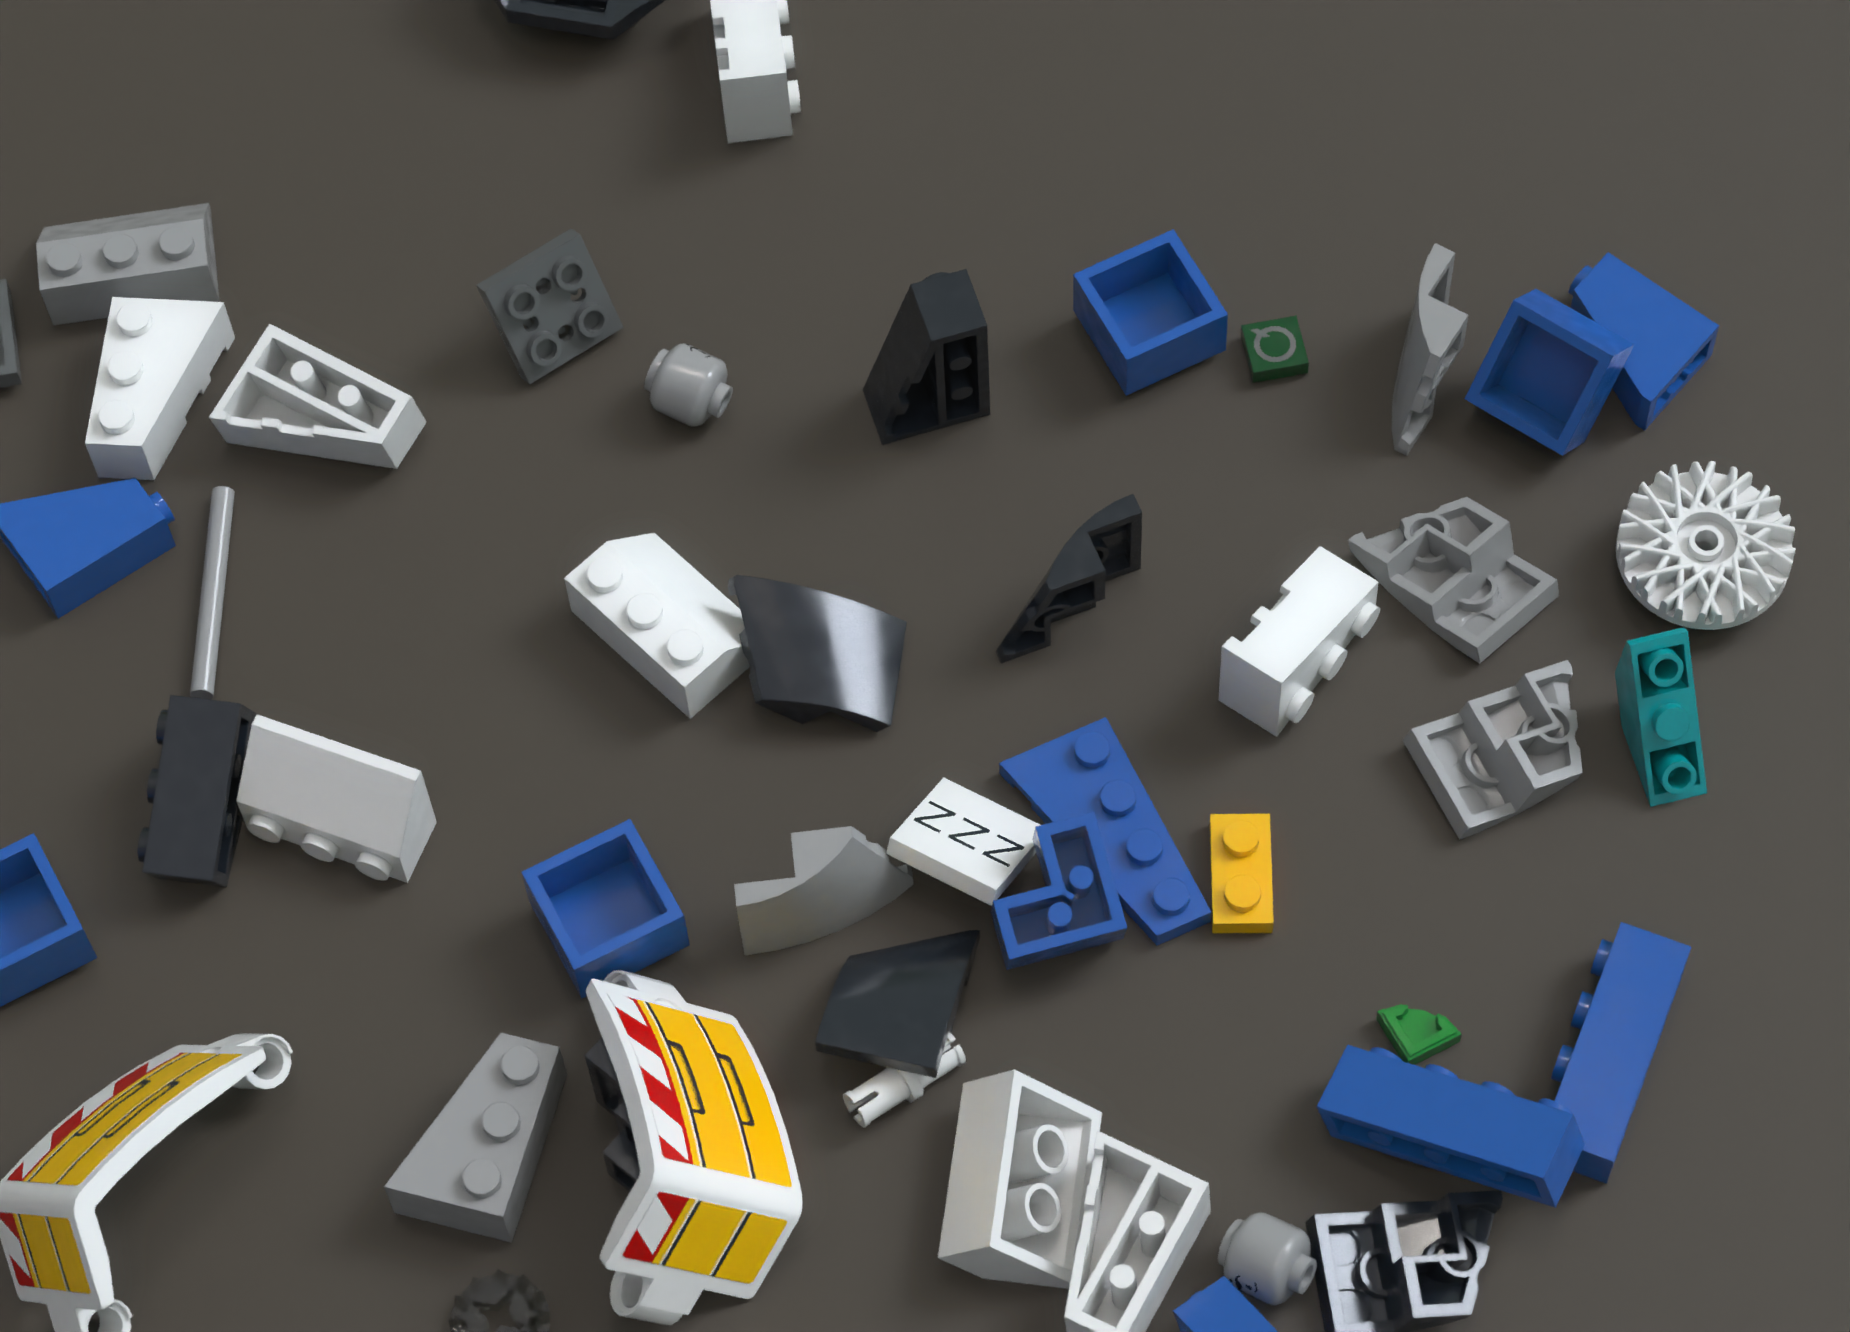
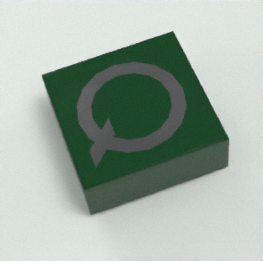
[1240,316,1309,383]

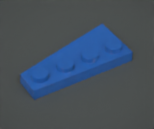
[999,717,1212,945]

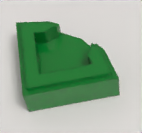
[1376,1004,1462,1065]

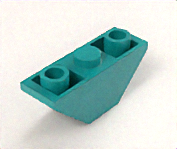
[1615,627,1707,807]

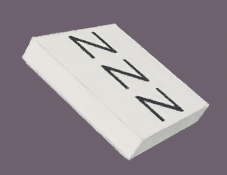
[886,777,1040,906]

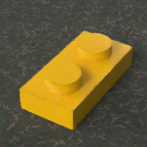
[1209,814,1274,933]

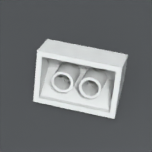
[564,533,750,719]
[236,714,437,883]
[938,1070,1102,1289]

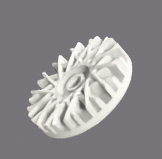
[1616,461,1796,630]

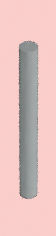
[190,486,235,699]

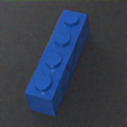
[1543,922,1691,1184]
[1317,1044,1585,1208]

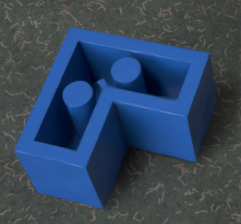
[990,811,1127,970]

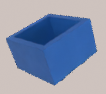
[1073,229,1228,396]
[1464,289,1635,456]
[521,819,690,999]
[0,833,97,1007]

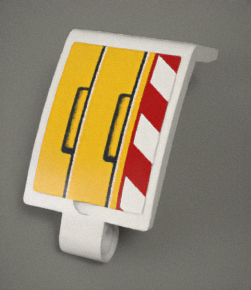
[586,970,803,1325]
[0,1033,293,1332]

